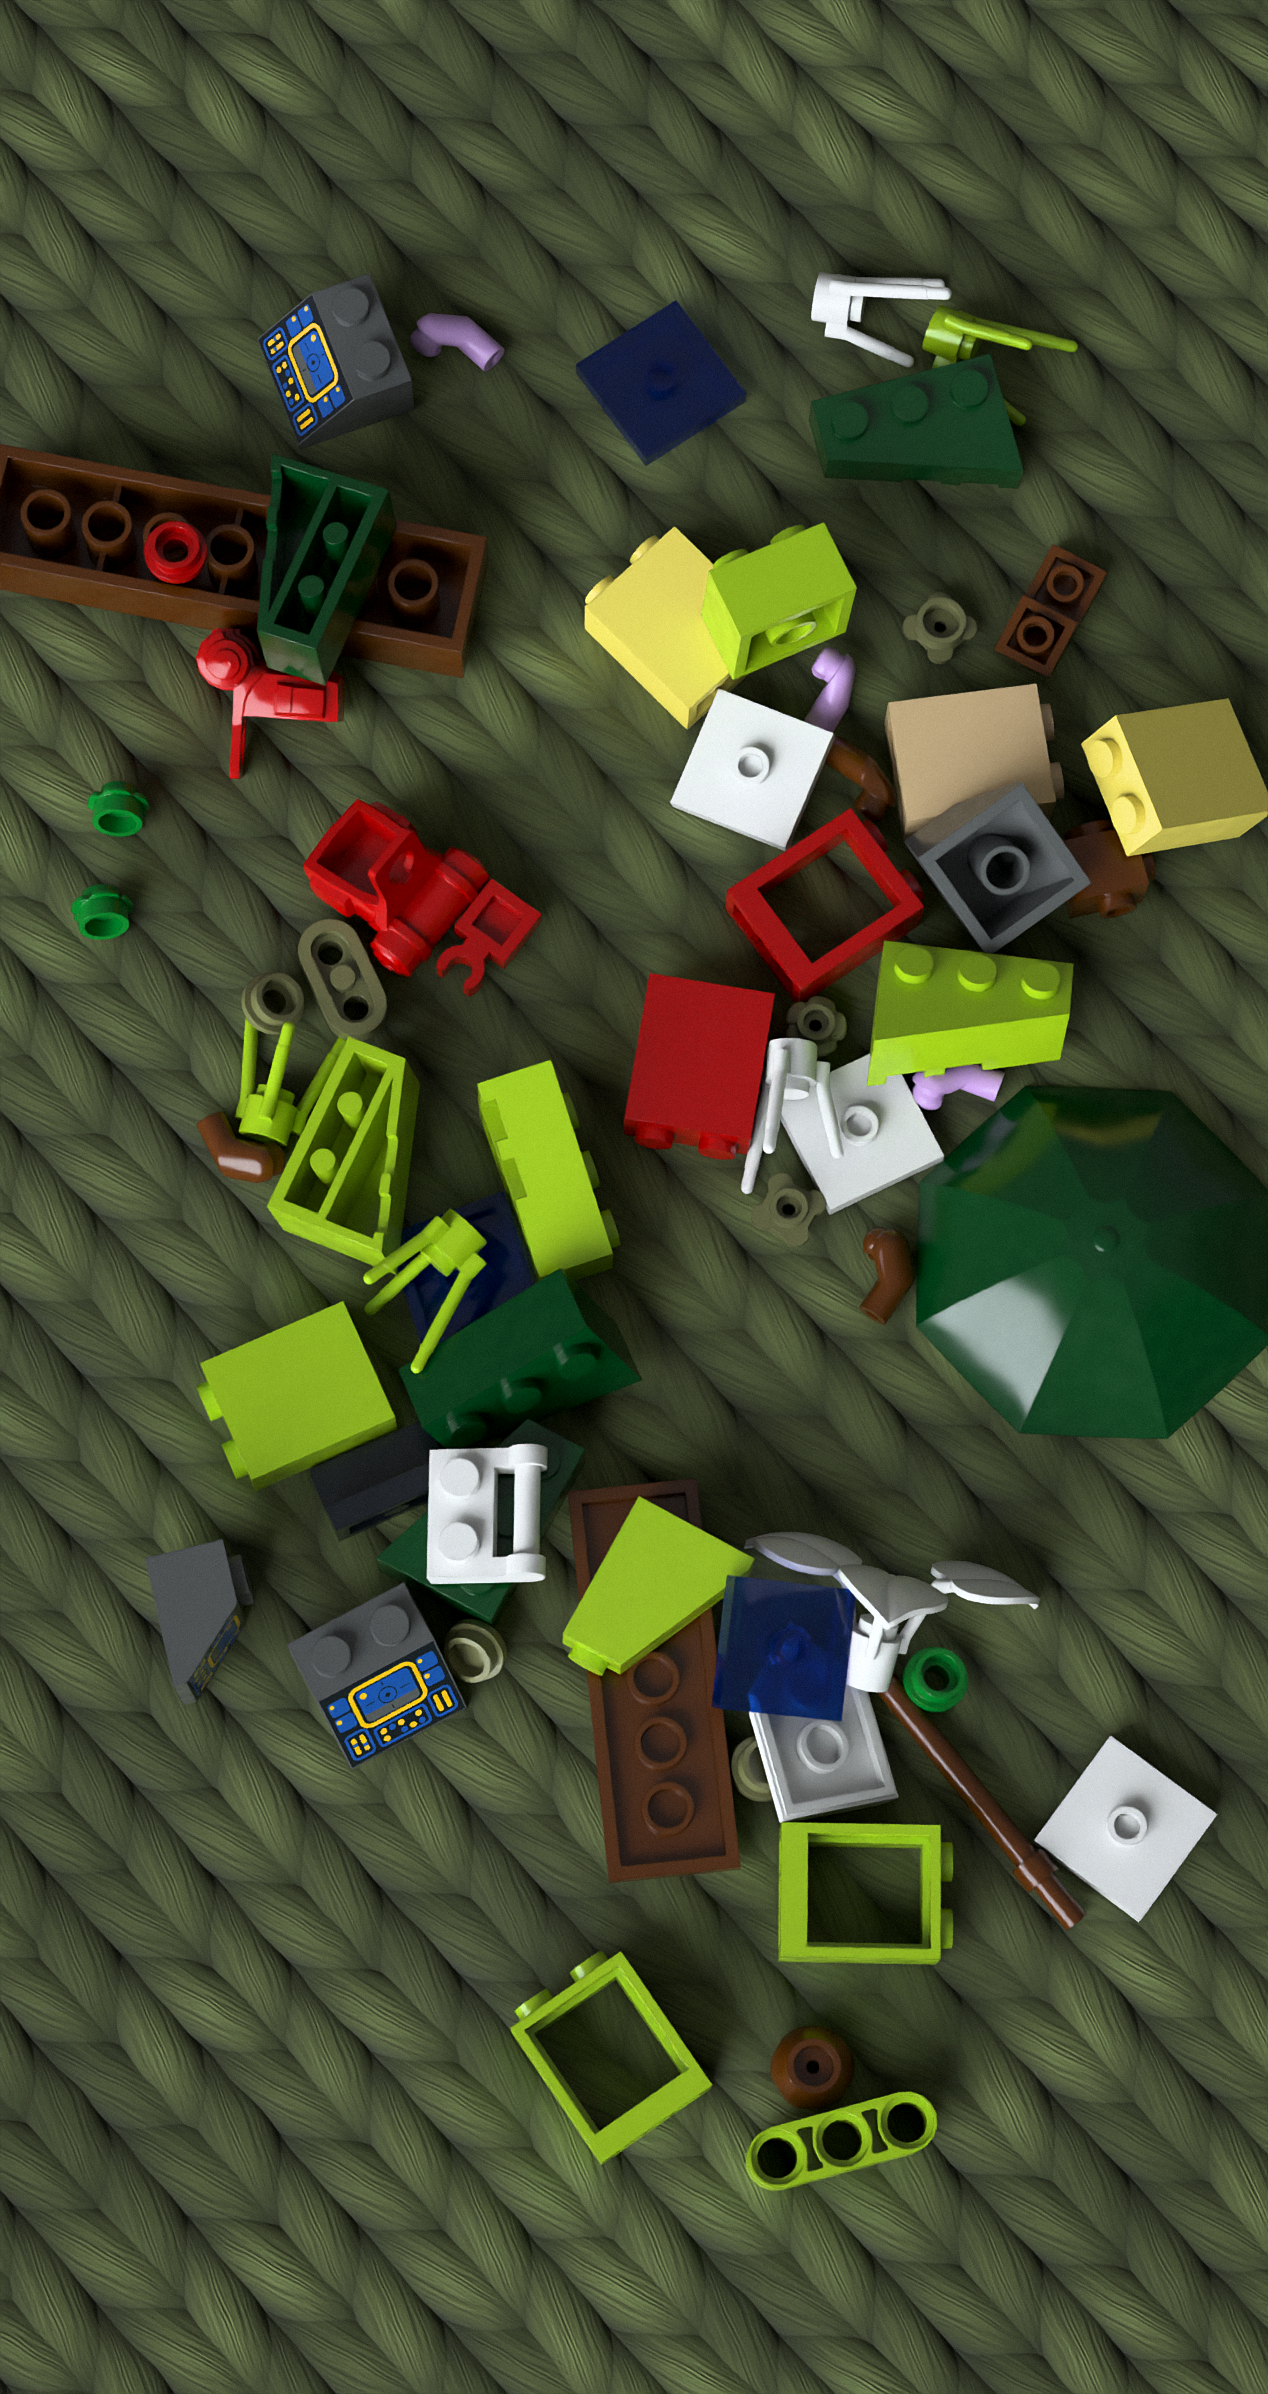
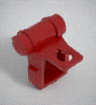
[196,627,345,779]
[303,799,490,977]

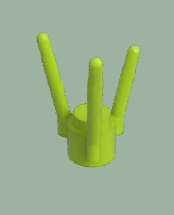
[922,304,1078,426]
[234,1018,346,1147]
[363,1209,487,1373]

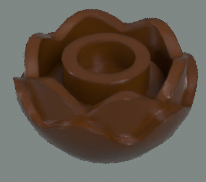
[770,2026,854,2109]

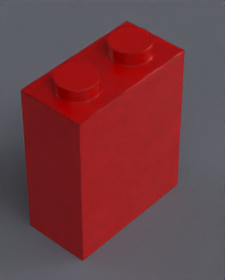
[624,973,775,1160]

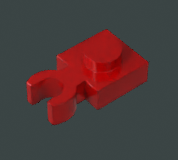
[436,878,542,997]

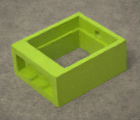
[778,1822,953,1965]
[511,1950,712,2166]

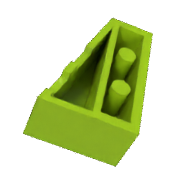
[866,940,1074,1087]
[477,1060,621,1282]

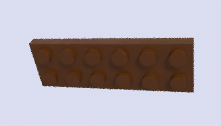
[568,1478,741,1884]

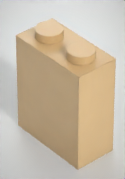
[884,684,1064,840]

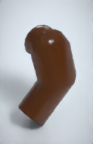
[825,736,896,822]
[197,1111,286,1183]
[859,1227,915,1325]

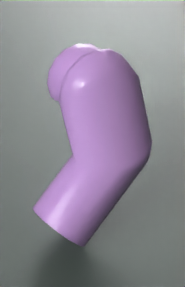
[410,313,505,372]
[804,646,856,733]
[911,1063,1005,1110]

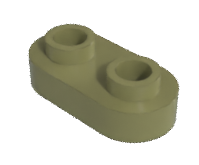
[298,919,388,1041]

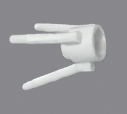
[811,272,952,367]
[741,1038,844,1194]

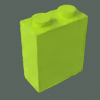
[196,1301,397,1492]

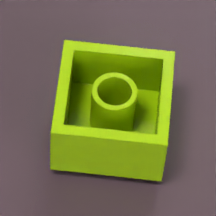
[701,522,857,680]

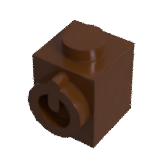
[1063,820,1155,919]

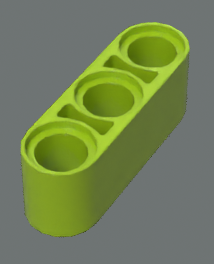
[745,2091,938,2191]

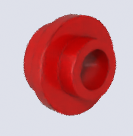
[144,521,208,584]

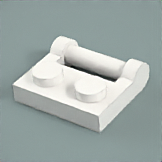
[427,1444,548,1584]

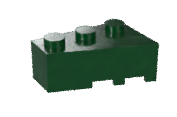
[808,354,1024,489]
[257,454,397,686]
[398,1268,642,1449]
[376,1419,585,1628]

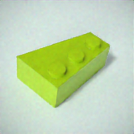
[267,1036,420,1275]

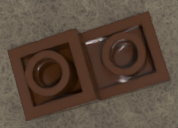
[994,544,1107,679]

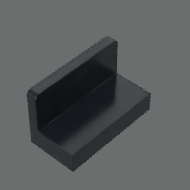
[310,1421,440,1542]

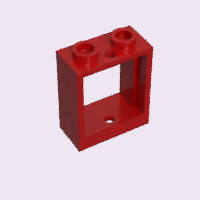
[725,808,925,1003]

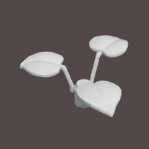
[744,1532,1040,1692]

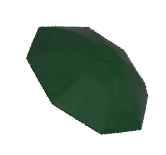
[916,1086,1268,1439]

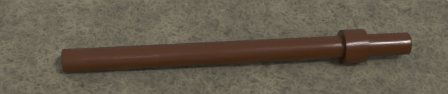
[820,1605,1087,1931]

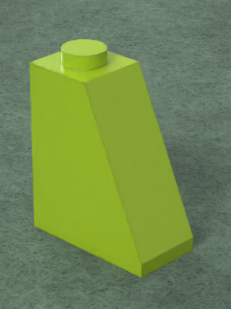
[563,1496,755,1676]

